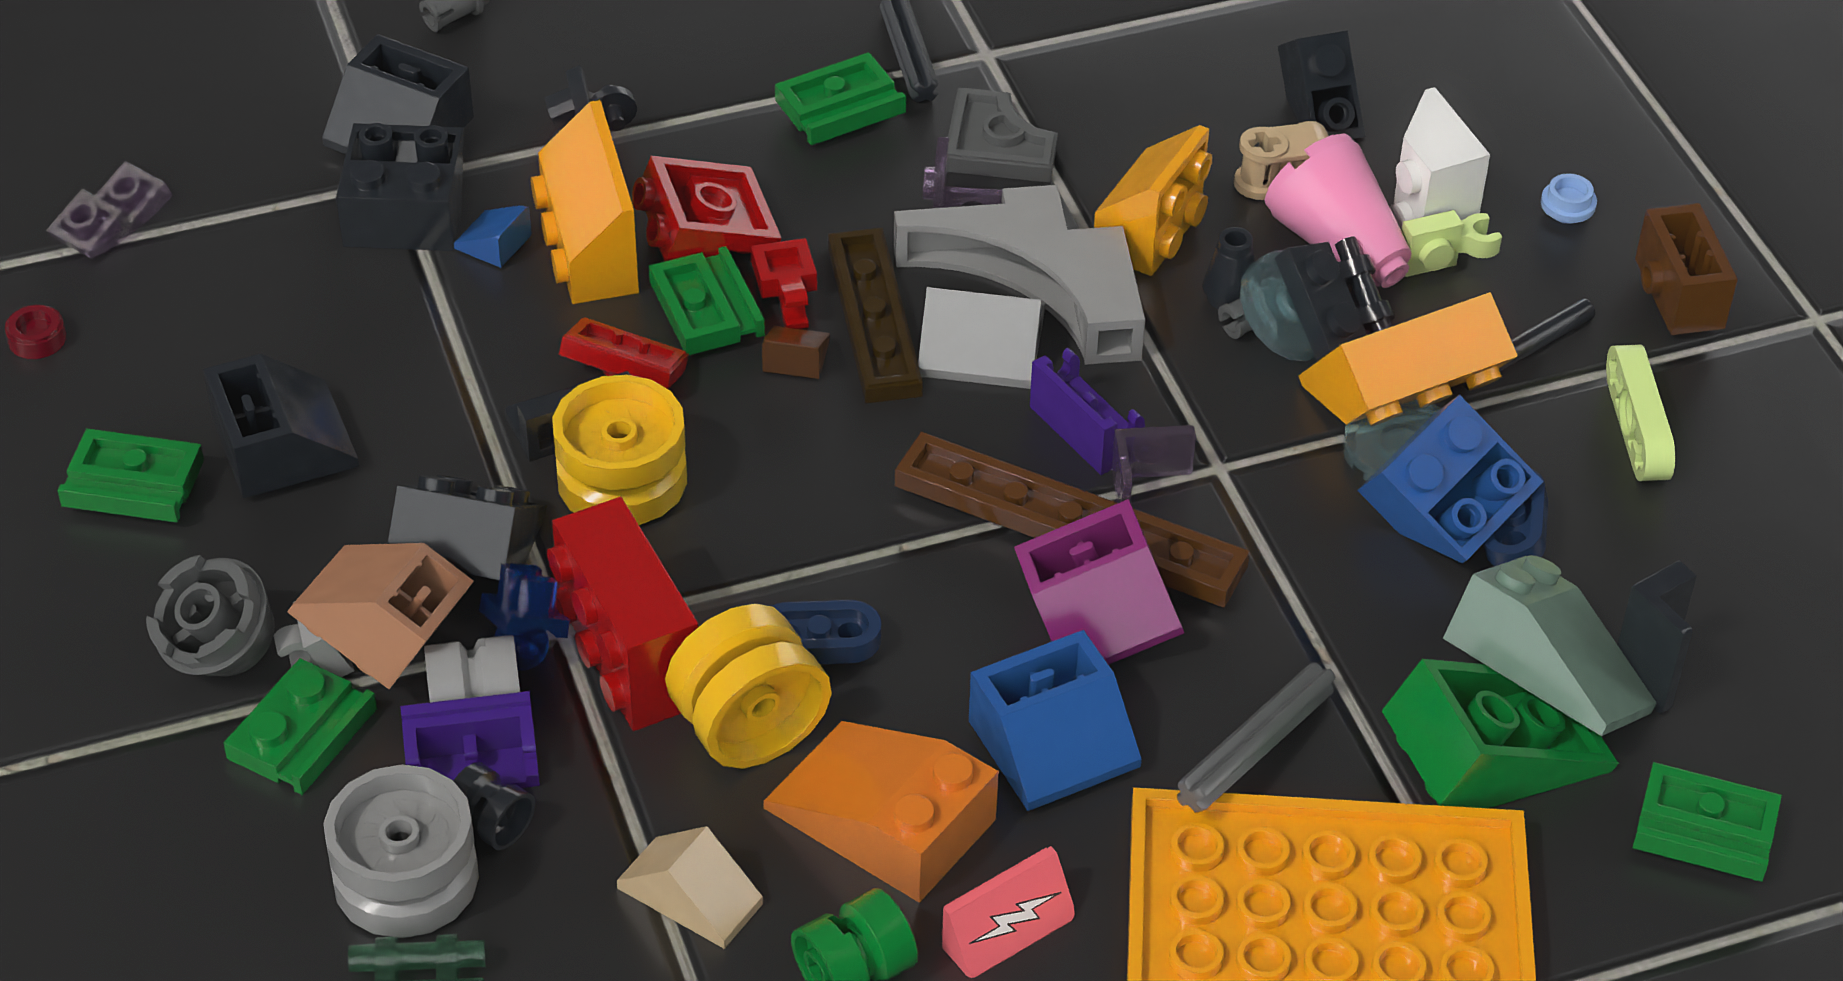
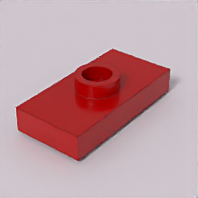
[559,317,689,389]

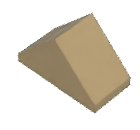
[617,826,763,949]

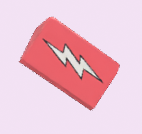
[942,846,1075,978]

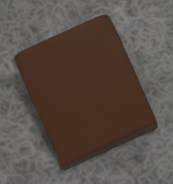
[762,326,830,379]

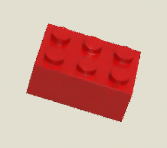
[547,496,699,731]

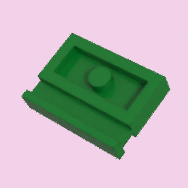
[775,52,906,145]
[649,246,765,355]
[57,428,204,523]
[224,658,377,795]
[1633,762,1782,882]

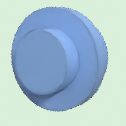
[1541,174,1597,224]

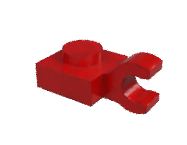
[751,238,817,329]

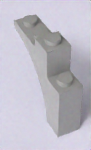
[894,185,1145,365]

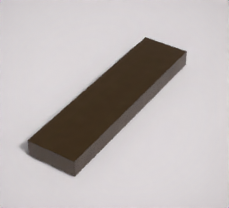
[828,228,923,404]

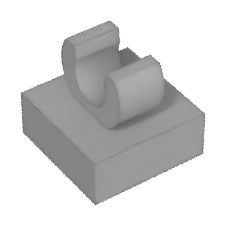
[273,601,354,677]

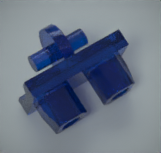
[480,563,570,671]

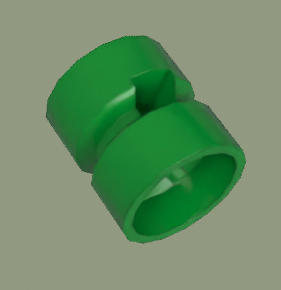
[791,888,918,981]

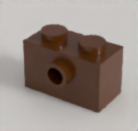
[1635,203,1738,335]

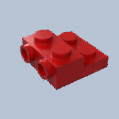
[632,156,782,261]

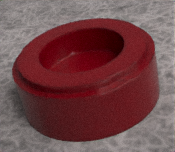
[5,305,66,359]

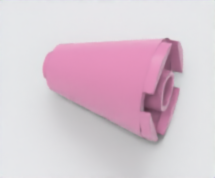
[1264,133,1412,288]

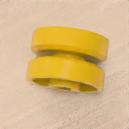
[552,375,687,525]
[665,603,832,769]

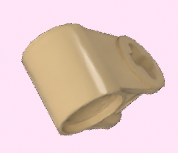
[1234,121,1329,200]

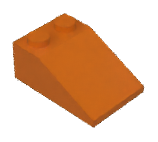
[764,721,999,903]

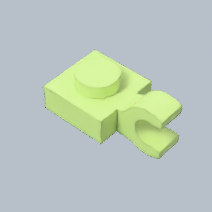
[1402,210,1502,277]

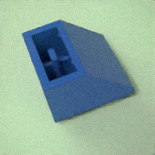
[1357,395,1544,563]
[969,630,1142,811]

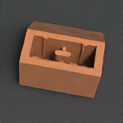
[287,543,474,689]

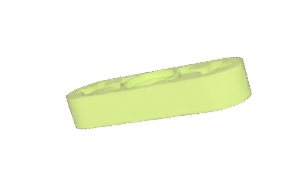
[1606,344,1675,481]

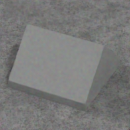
[918,287,1046,389]

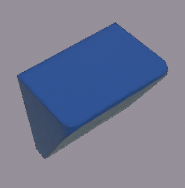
[454,205,532,268]

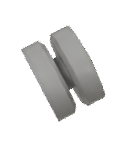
[323,764,479,938]

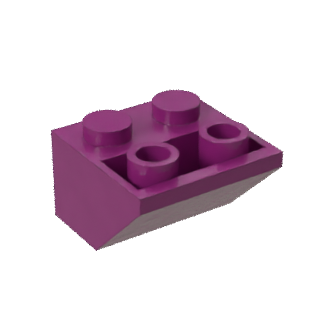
[1014,499,1184,665]

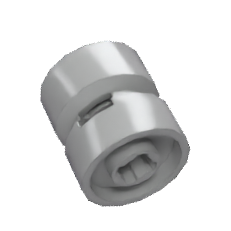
[424,635,520,702]

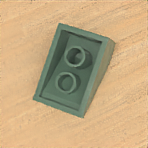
[1443,555,1656,736]

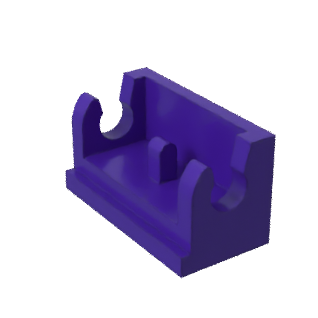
[1030,348,1148,475]
[400,691,540,788]

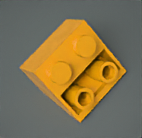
[1094,125,1212,276]

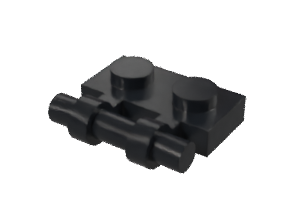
[1274,236,1395,361]

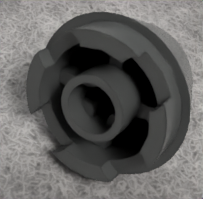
[146,555,275,677]

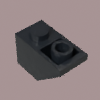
[1278,30,1365,139]

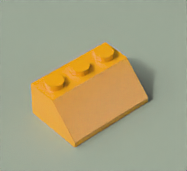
[531,100,639,304]
[1298,292,1518,426]

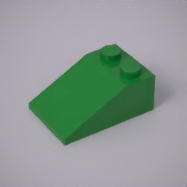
[1382,659,1619,808]

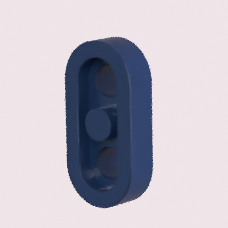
[1483,469,1548,566]
[772,600,881,664]

